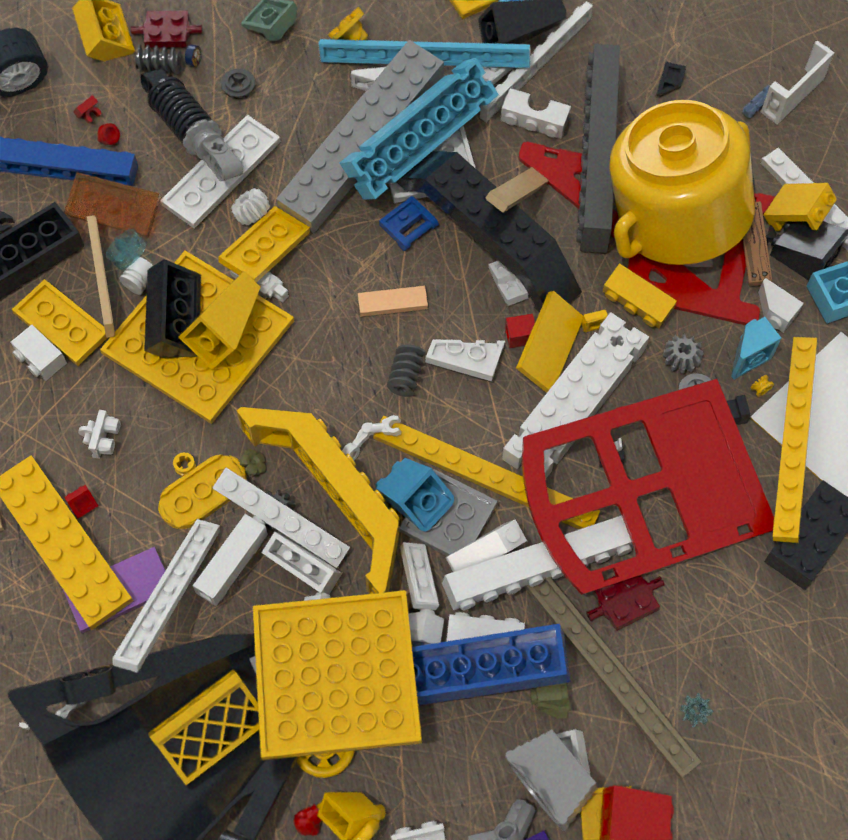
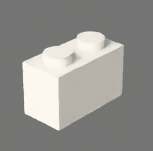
[11,325,67,381]

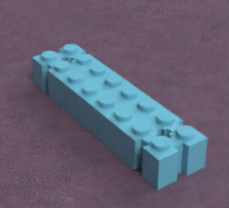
[339,58,499,200]

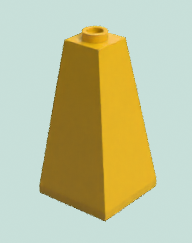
[179,271,260,370]

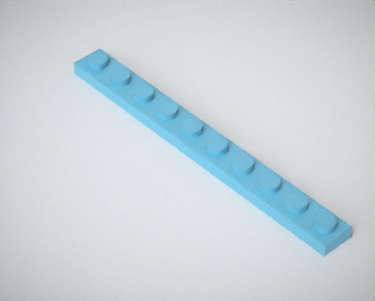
[319,39,530,68]

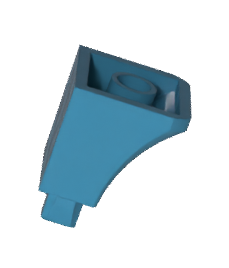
[376,458,454,531]

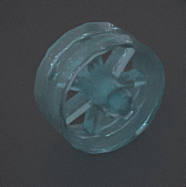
[106,228,147,270]

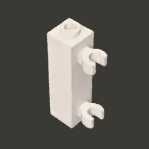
[193,514,268,606]

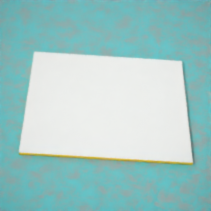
[750,332,848,497]

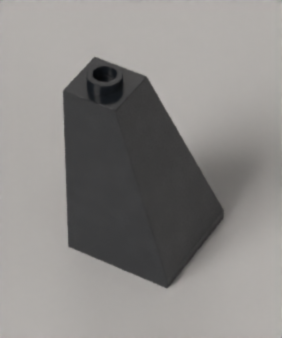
[478,0,566,44]

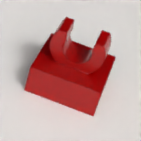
[73,95,101,124]
[64,485,99,519]

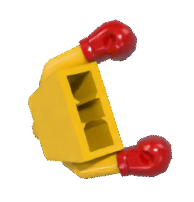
[293,792,386,840]

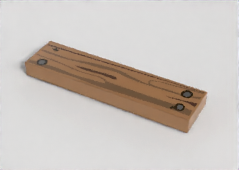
[742,201,772,286]

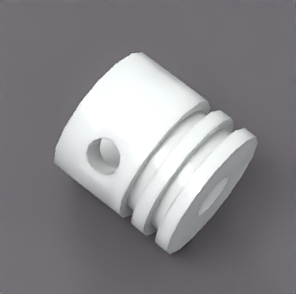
[119,256,153,295]

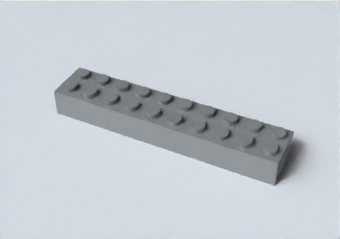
[276,40,444,234]

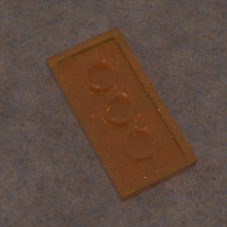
[64,172,162,237]

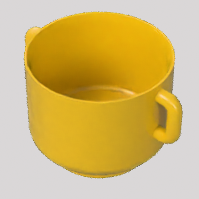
[609,100,755,265]

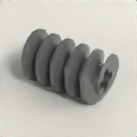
[135,45,182,75]
[387,344,425,397]

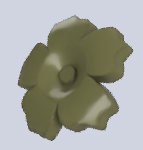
[239,448,266,476]

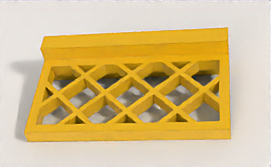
[148,669,260,785]

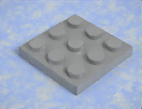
[399,469,498,556]

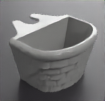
[506,729,597,831]

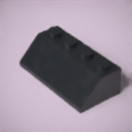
[144,259,201,358]

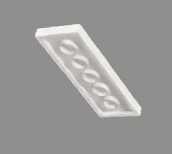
[160,115,281,229]

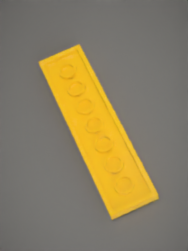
[0,455,134,630]

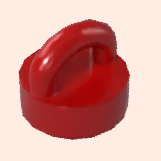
[97,123,120,145]

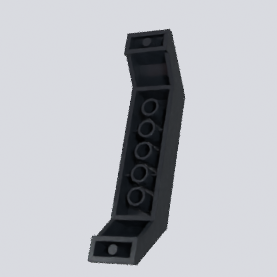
[396,150,582,312]

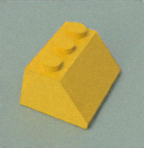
[72,0,135,61]

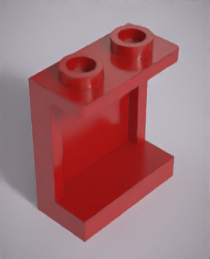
[600,785,674,840]

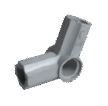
[468,799,535,840]

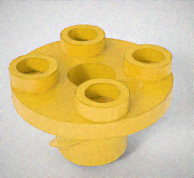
[328,7,368,40]

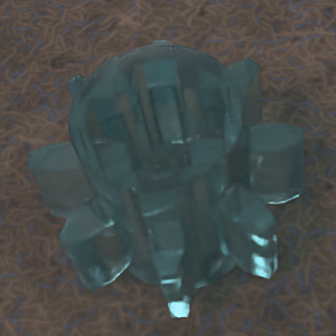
[679,693,713,727]

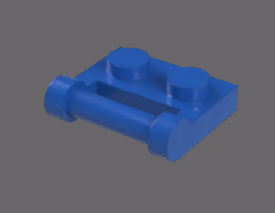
[379,196,439,251]

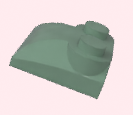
[241,0,298,41]

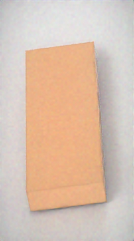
[358,286,428,317]

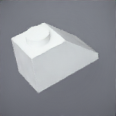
[758,278,804,333]

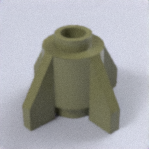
[530,683,571,719]

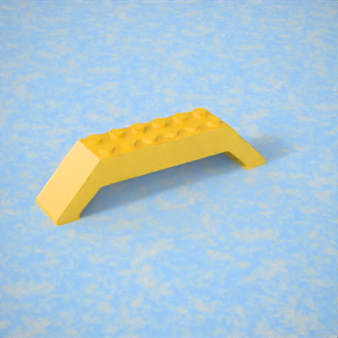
[236,407,400,594]

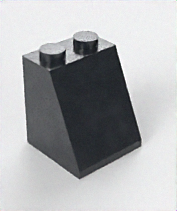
[770,221,848,281]

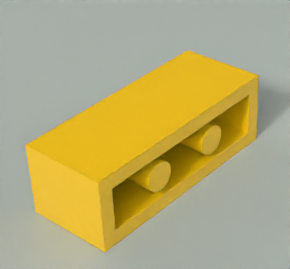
[603,263,677,329]

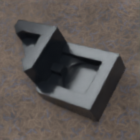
[656,62,686,97]

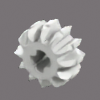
[231,188,270,226]

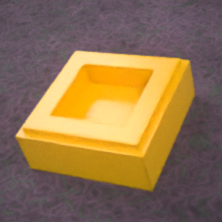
[581,309,608,332]

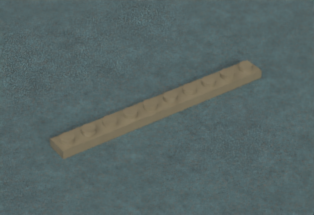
[524,577,702,780]

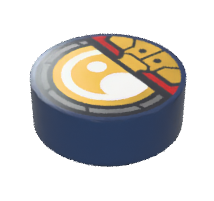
[185,44,201,67]

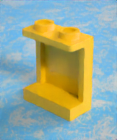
[764,183,837,231]

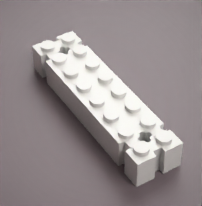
[502,312,649,479]

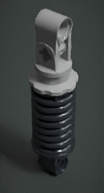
[140,68,243,182]

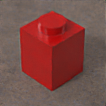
[505,313,535,349]

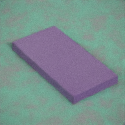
[63,547,165,633]

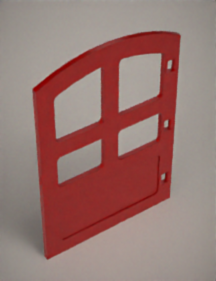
[522,379,774,595]

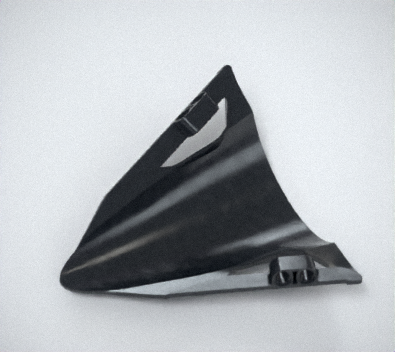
[7,634,299,840]

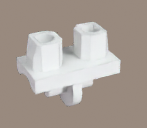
[78,410,121,459]

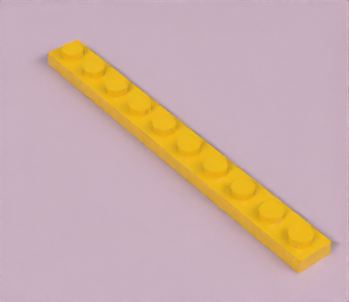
[773,337,817,543]
[373,416,600,530]

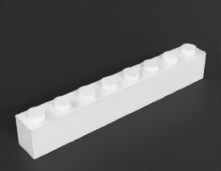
[442,515,633,610]

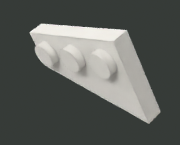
[425,339,505,381]

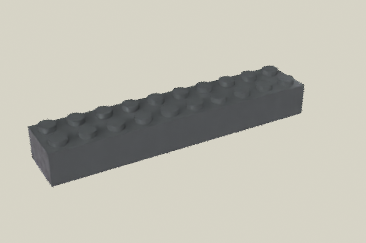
[576,44,620,253]

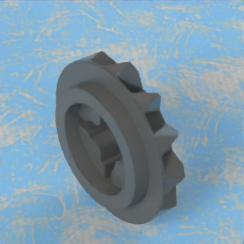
[221,69,255,99]

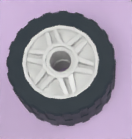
[0,28,48,97]

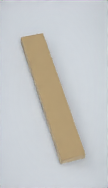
[486,168,549,212]
[87,215,115,338]

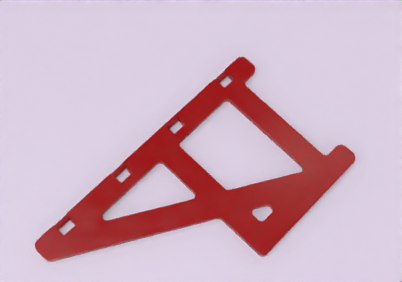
[518,142,775,325]

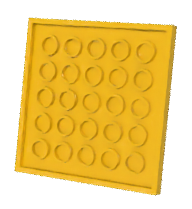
[100,250,294,424]
[253,590,422,760]

